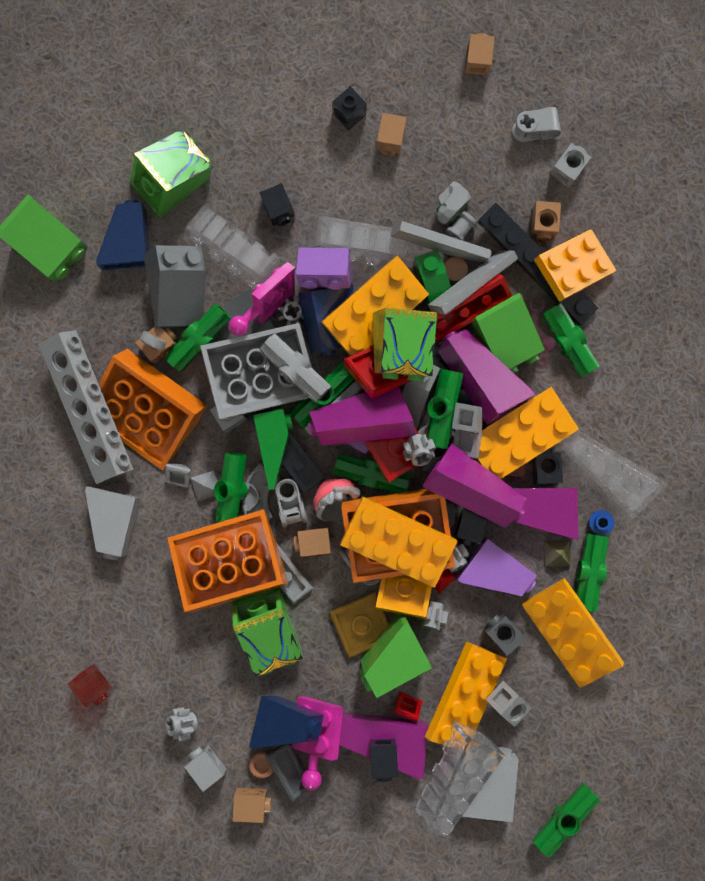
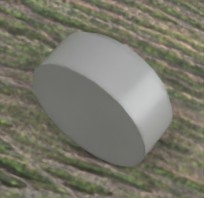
[140,331,167,351]

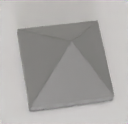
[165,464,191,488]
[191,470,218,502]

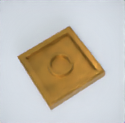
[329,592,389,658]

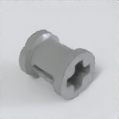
[445,211,478,241]

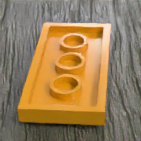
[321,255,429,356]
[476,387,579,479]
[340,496,457,588]
[522,578,624,688]
[424,642,507,752]

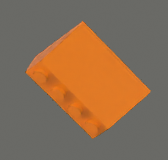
[99,349,208,471]
[341,489,455,583]
[167,509,288,613]

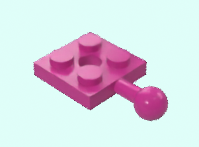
[229,262,295,336]
[292,696,344,791]

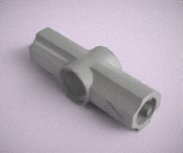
[260,334,331,403]

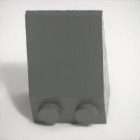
[144,245,206,328]

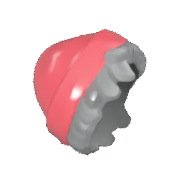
[313,478,360,522]

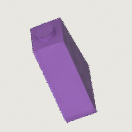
[456,538,537,596]

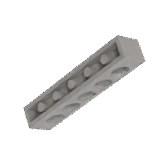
[38,330,133,484]

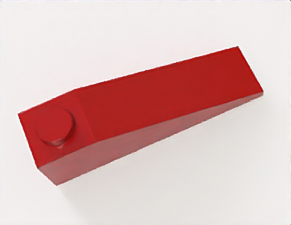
[435,274,513,343]

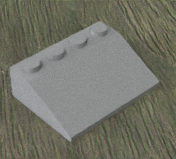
[200,323,310,420]

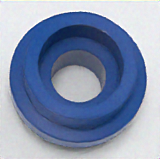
[589,510,614,535]

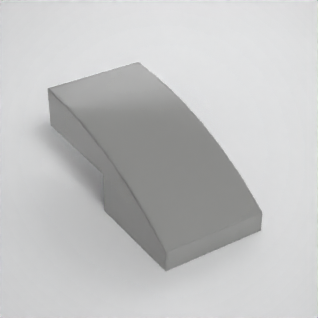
[452,403,482,458]

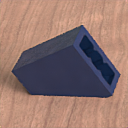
[96,200,150,271]
[299,283,354,357]
[249,695,324,749]

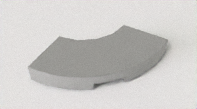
[242,463,273,521]

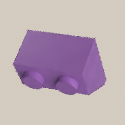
[296,248,354,290]

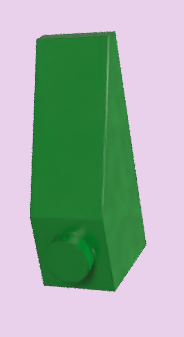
[413,249,451,312]
[253,409,293,491]

